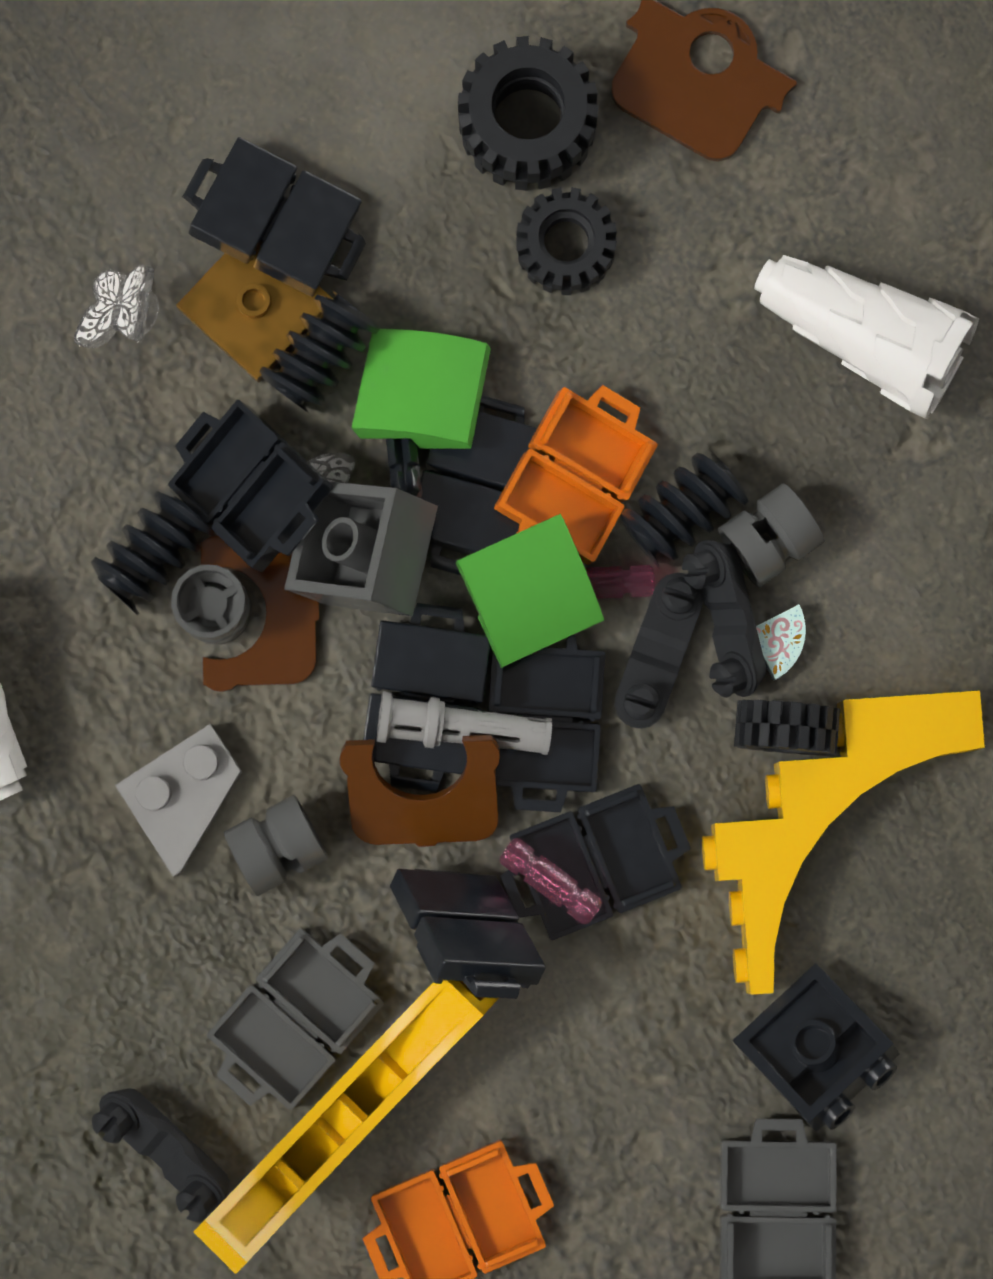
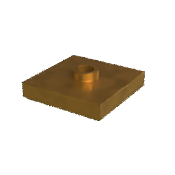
[176,241,333,383]

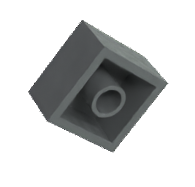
[284,482,438,616]

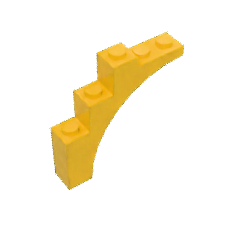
[702,691,985,995]
[193,980,499,1274]

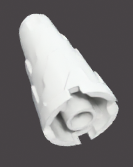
[754,255,979,419]

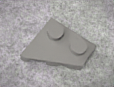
[115,724,242,877]

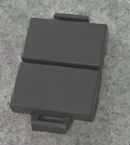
[207,929,385,1110]
[719,1119,837,1279]

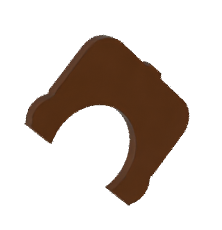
[201,535,320,692]
[340,735,500,847]

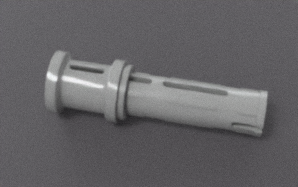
[376,691,552,755]

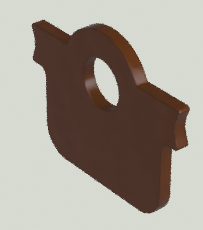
[611,0,797,161]

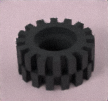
[516,187,617,295]
[734,700,840,756]

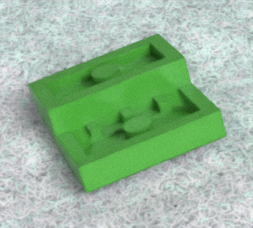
[351,329,491,449]
[456,514,604,668]

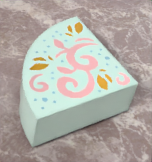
[756,605,806,681]

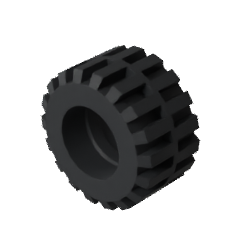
[458,36,599,191]

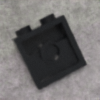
[732,963,900,1132]

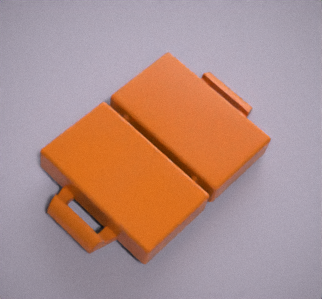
[494,385,658,565]
[362,1140,554,1279]

